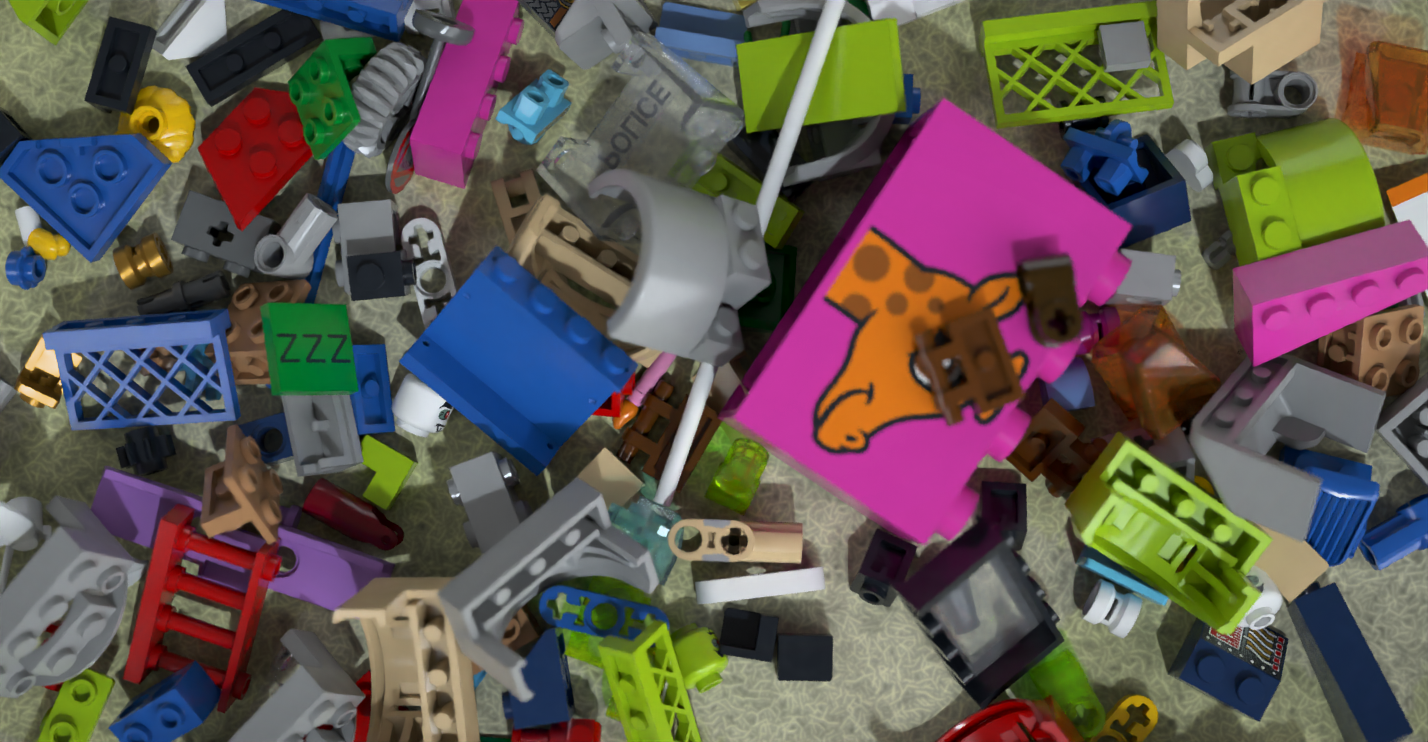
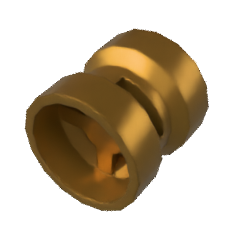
[112,233,173,290]

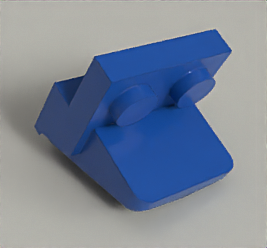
[1279,445,1380,567]

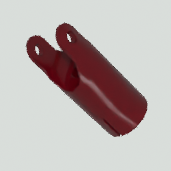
[302,477,404,551]

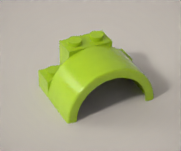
[1204,118,1386,267]

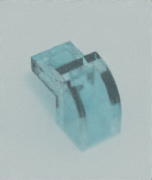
[608,495,684,586]

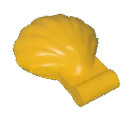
[113,85,196,163]

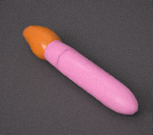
[613,351,677,429]

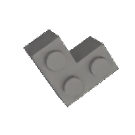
[1375,372,1428,489]

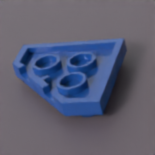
[0,133,172,263]

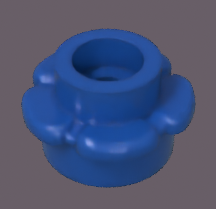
[5,246,46,290]

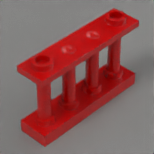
[123,503,282,714]

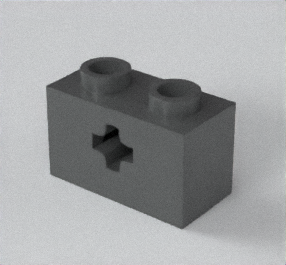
[171,190,282,278]

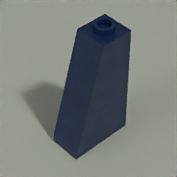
[1287,582,1414,742]

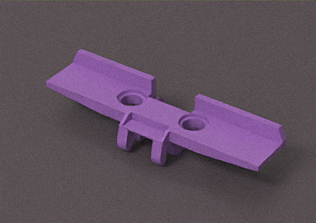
[91,466,395,620]

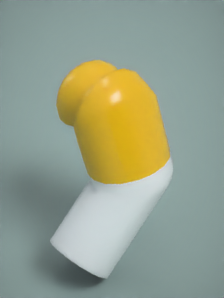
[15,206,70,260]

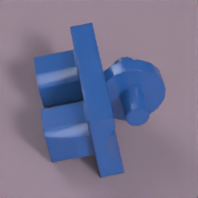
[1060,119,1149,196]

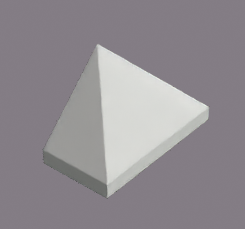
[152,0,227,60]

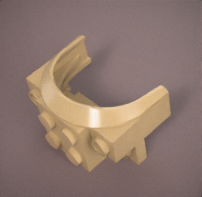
[1156,0,1326,85]

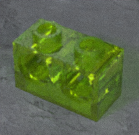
[564,576,652,669]

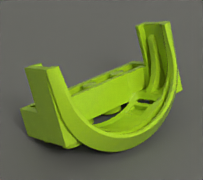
[1064,431,1273,635]

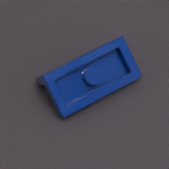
[350,344,395,435]

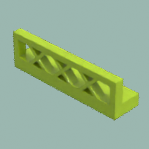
[597,619,701,742]

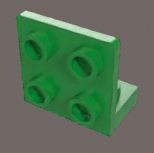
[288,37,377,160]

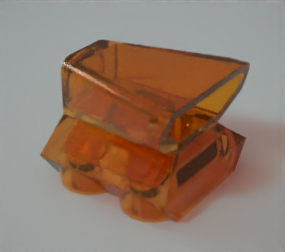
[1341,41,1428,155]
[1091,305,1223,440]

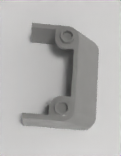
[1189,353,1386,543]

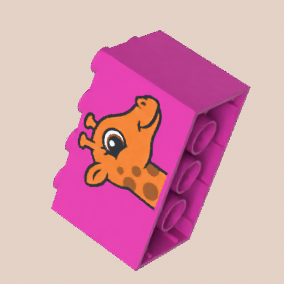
[717,98,1132,545]

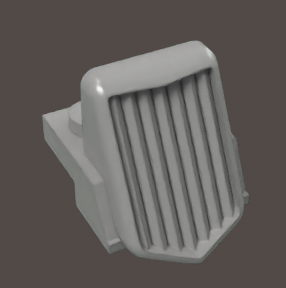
[555,0,664,78]

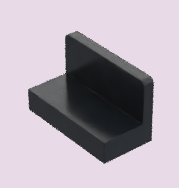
[84,16,157,115]
[727,125,816,203]

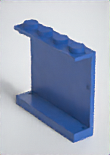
[399,245,639,476]

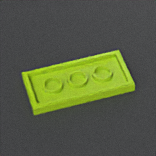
[736,18,907,133]

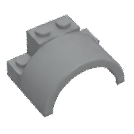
[588,169,771,367]

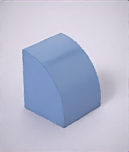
[1038,357,1095,411]

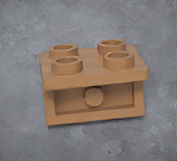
[200,424,283,544]

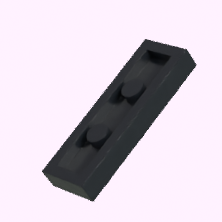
[185,9,324,107]

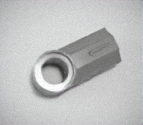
[254,193,338,280]

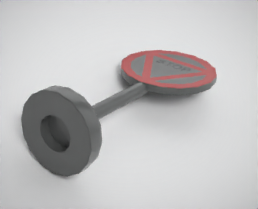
[385,9,475,194]

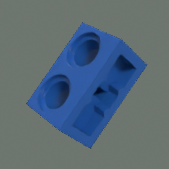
[108,660,221,742]

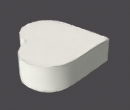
[1165,139,1213,192]

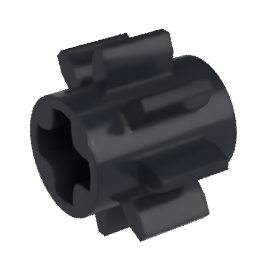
[115,426,176,477]

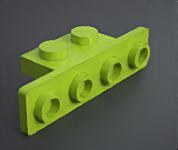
[37,667,115,742]

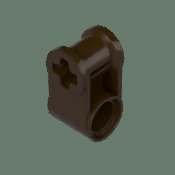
[1016,252,1083,348]

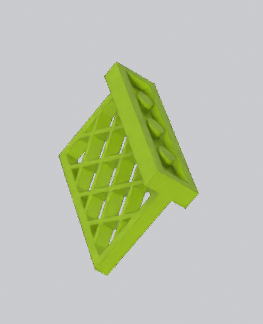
[979,0,1174,129]

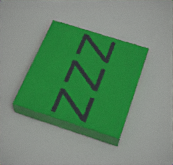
[260,302,359,396]

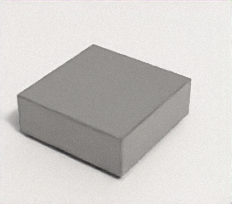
[1097,21,1151,72]

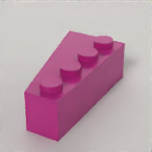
[409,0,525,189]
[1233,219,1428,368]

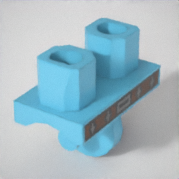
[496,69,572,145]

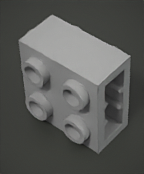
[447,451,533,554]

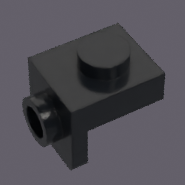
[346,250,417,301]

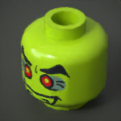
[670,623,729,693]

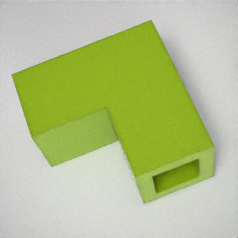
[360,434,418,510]

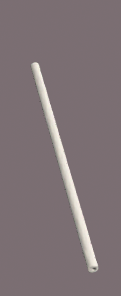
[653,0,846,506]

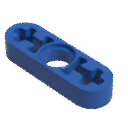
[539,585,670,648]

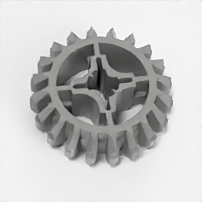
[342,41,427,158]

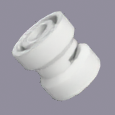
[1081,579,1142,638]

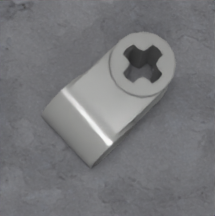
[1227,70,1318,119]

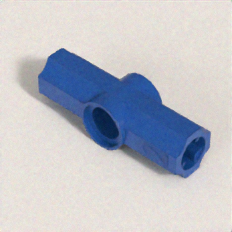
[1358,493,1428,570]

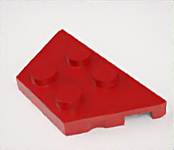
[198,87,313,231]

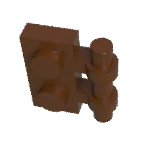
[913,307,1026,427]
[615,379,722,493]
[1005,397,1108,498]

